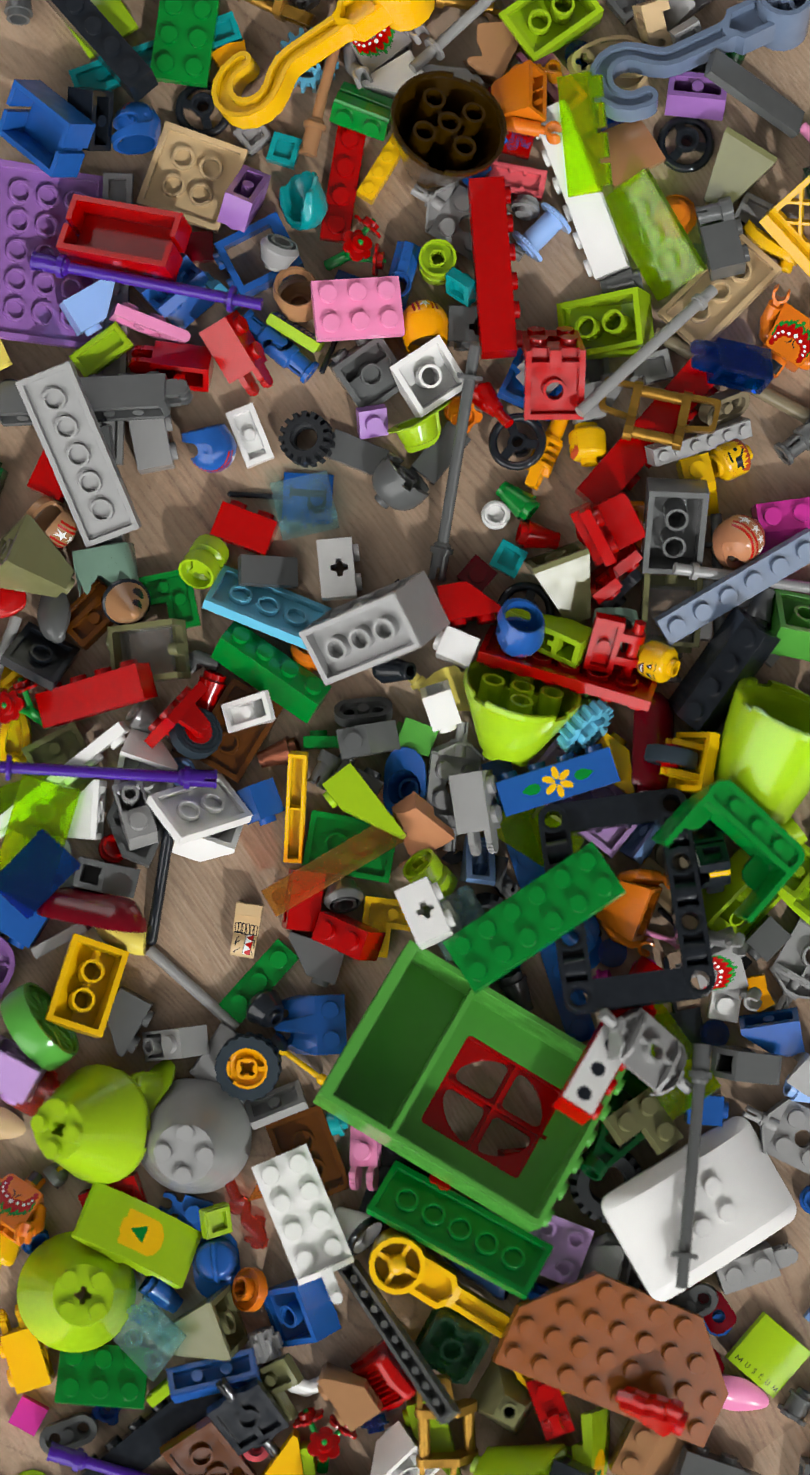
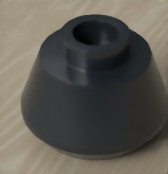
[246,989,284,1028]

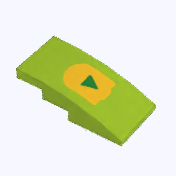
[71,1182,202,1289]
[572,1407,610,1475]

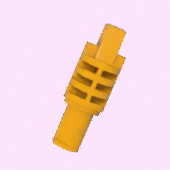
[524,420,569,490]

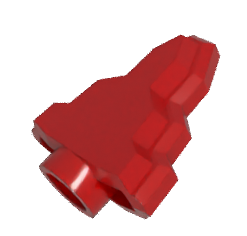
[614,1386,689,1437]

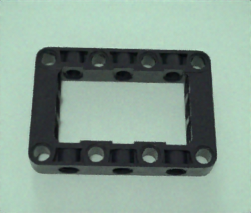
[538,788,716,1015]

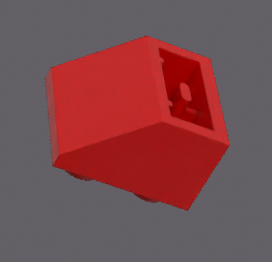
[436,581,501,629]

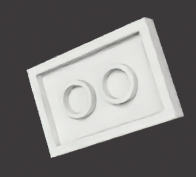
[146,773,253,845]

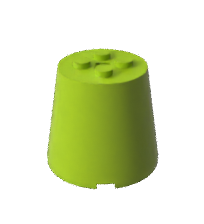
[714,677,810,824]

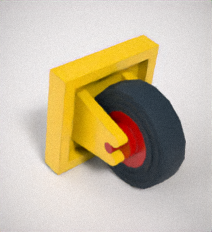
[644,732,721,793]

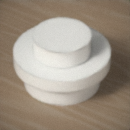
[481,500,510,530]

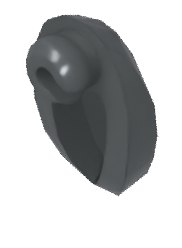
[37,593,71,643]

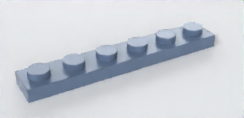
[654,528,810,646]

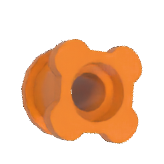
[444,395,483,434]

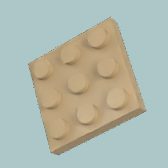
[136,121,249,234]

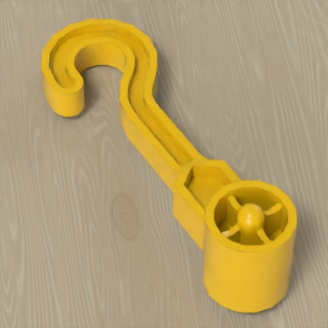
[211,0,435,129]
[369,1227,567,1395]

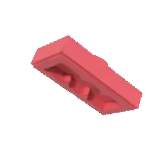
[487,160,548,201]

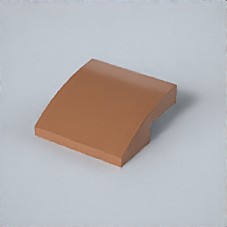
[585,120,666,189]

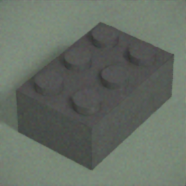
[640,477,710,575]

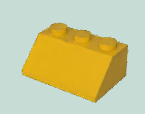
[45,933,130,1038]

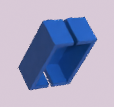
[0,79,96,178]

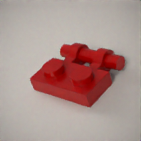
[583,612,646,676]

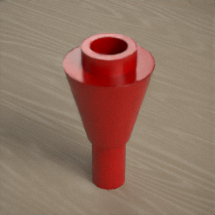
[472,382,514,429]

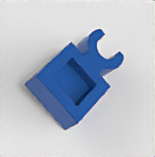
[159,1191,214,1231]

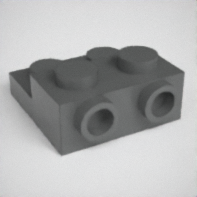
[328,338,399,408]

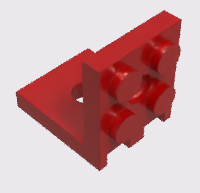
[521,326,586,420]

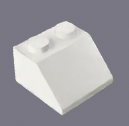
[389,335,464,418]

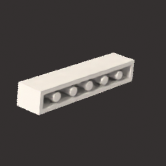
[535,99,631,281]

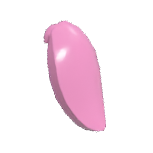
[722,1374,769,1411]

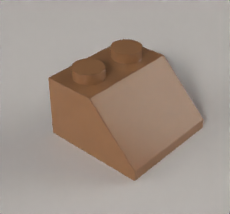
[608,1418,685,1475]

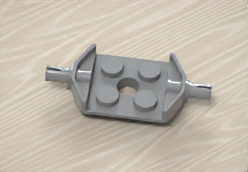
[410,181,525,262]
[425,722,488,852]
[769,917,810,1010]
[597,1007,693,1096]
[742,1097,810,1175]

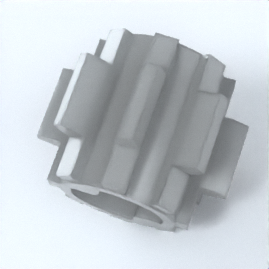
[245,1325,284,1364]

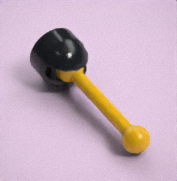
[270,1031,327,1085]

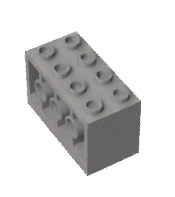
[299,570,450,686]

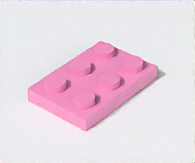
[310,276,405,342]

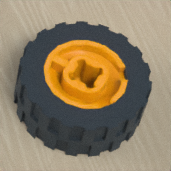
[214,1032,282,1101]

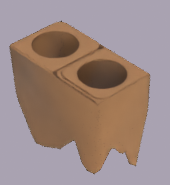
[463,12,520,85]

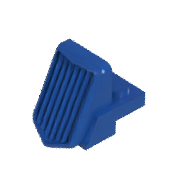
[134,253,214,329]

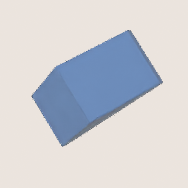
[459,835,496,886]

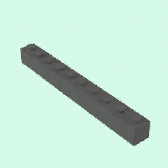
[337,1259,461,1424]

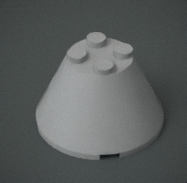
[141,1077,252,1194]

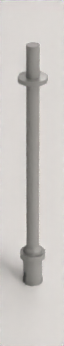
[409,0,496,73]

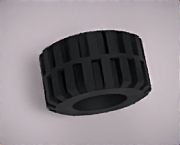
[568,1143,642,1223]

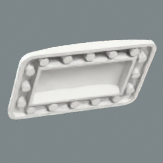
[601,1116,797,1301]

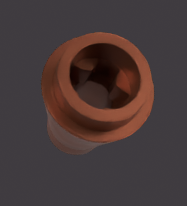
[257,736,302,768]

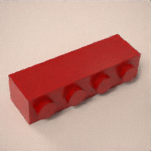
[35,659,158,728]

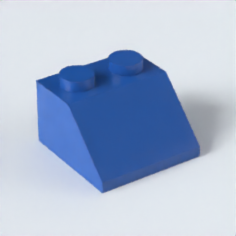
[263,1277,342,1347]

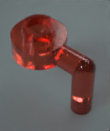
[3,1071,61,1117]

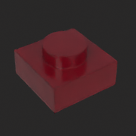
[457,554,498,592]

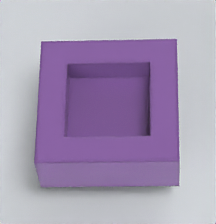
[356,404,389,440]

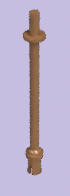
[298,49,340,158]

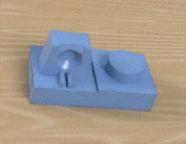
[619,822,660,864]

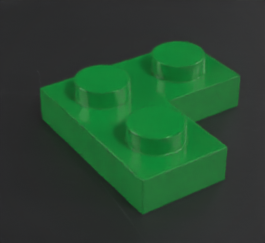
[139,570,201,629]

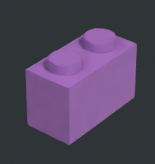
[665,71,727,121]
[217,165,271,232]

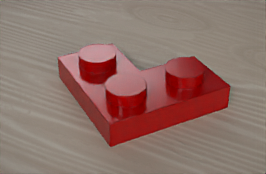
[590,543,644,605]

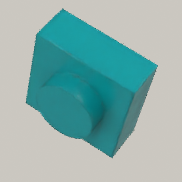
[266,131,302,170]
[446,267,476,307]
[489,539,528,579]

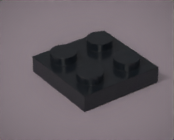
[0,621,80,691]

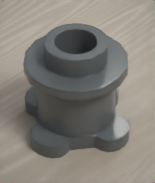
[777,1386,810,1427]

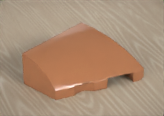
[392,792,455,856]

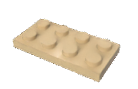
[658,234,782,354]

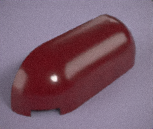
[632,691,674,793]
[37,887,147,933]

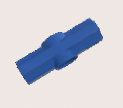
[388,241,422,311]

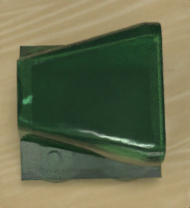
[414,1306,493,1386]

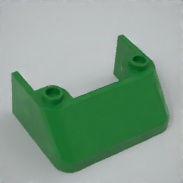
[651,779,805,923]

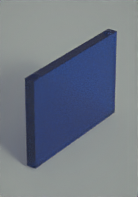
[0,828,81,919]

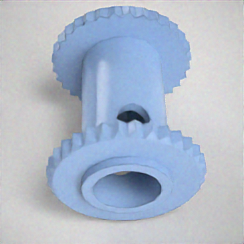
[512,202,571,262]

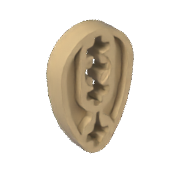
[567,35,648,91]

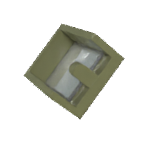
[640,573,703,653]
[106,618,191,682]

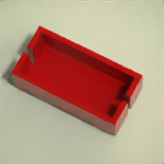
[56,194,192,282]

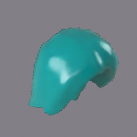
[279,171,328,230]

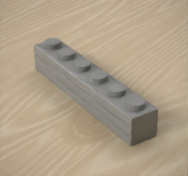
[645,416,753,467]

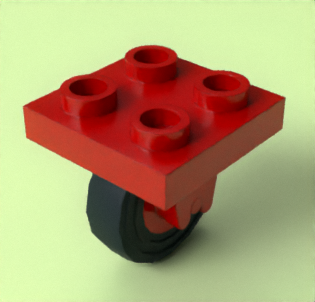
[144,681,222,760]

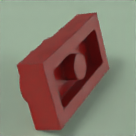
[525,1379,575,1441]

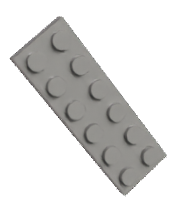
[15,360,142,548]

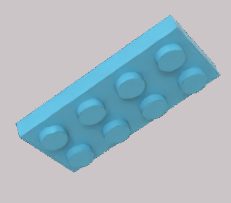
[202,565,332,650]

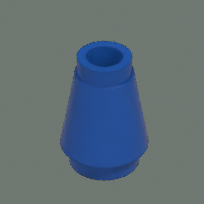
[138,1276,184,1314]

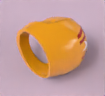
[403,300,449,354]

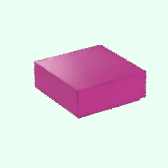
[8,1394,49,1436]

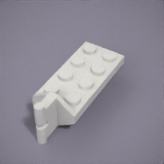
[251,1144,355,1304]

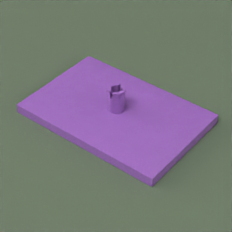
[0,159,103,349]

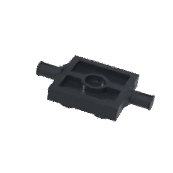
[206,1377,290,1458]

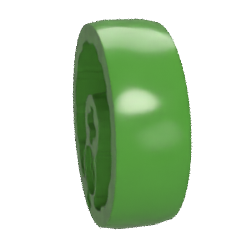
[1,982,79,1071]

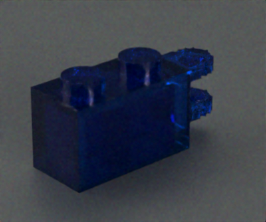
[690,337,774,395]

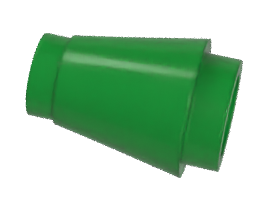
[496,481,540,522]

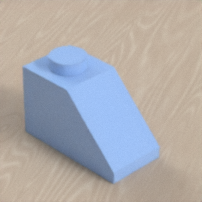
[59,280,115,337]

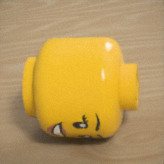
[637,640,681,683]

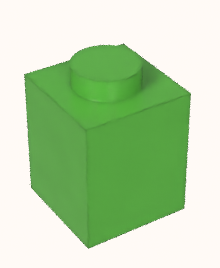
[396,717,439,758]

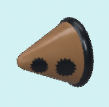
[102,578,151,625]

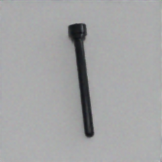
[146,823,174,945]

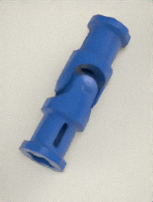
[243,309,319,384]

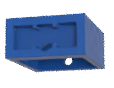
[212,212,304,297]

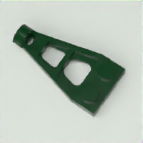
[581,1068,678,1181]

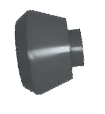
[324,876,364,913]

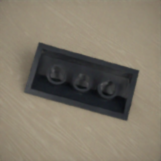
[669,606,781,733]

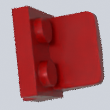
[569,492,645,567]
[350,1339,435,1412]

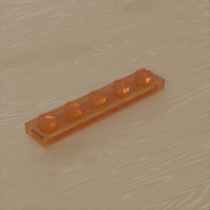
[261,825,404,917]

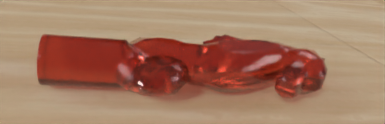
[225,1179,269,1249]

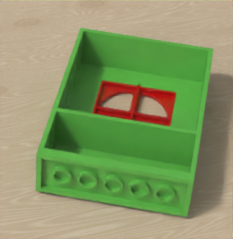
[312,940,626,1233]

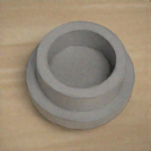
[511,194,540,221]

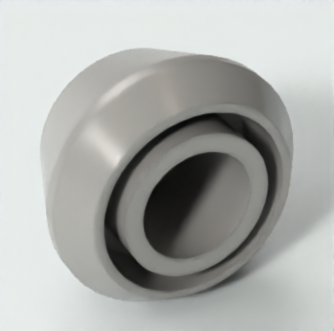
[260,234,299,272]

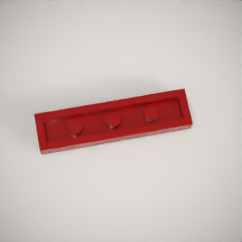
[320,125,366,244]

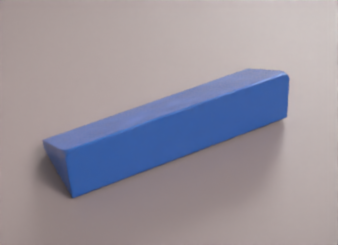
[166,1348,261,1403]

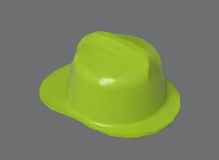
[387,399,451,453]
[130,1060,175,1115]

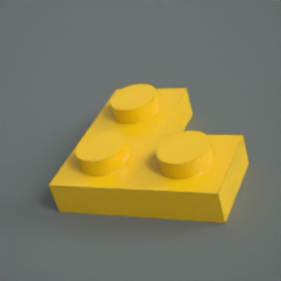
[362,896,423,958]

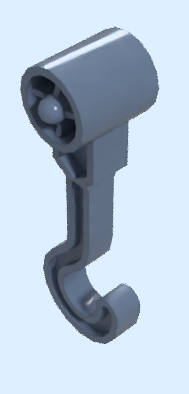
[589,0,810,123]

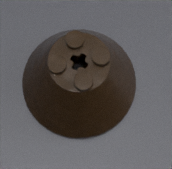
[390,71,507,189]

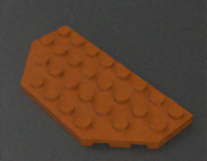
[491,1270,729,1448]

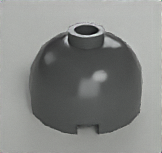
[372,453,430,511]

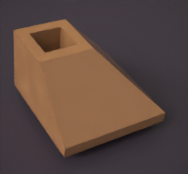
[317,1362,383,1432]

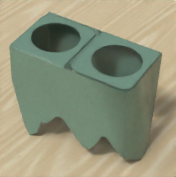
[72,542,139,597]

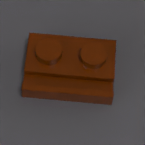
[66,579,115,651]

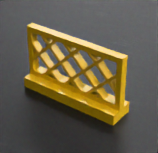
[759,174,810,277]

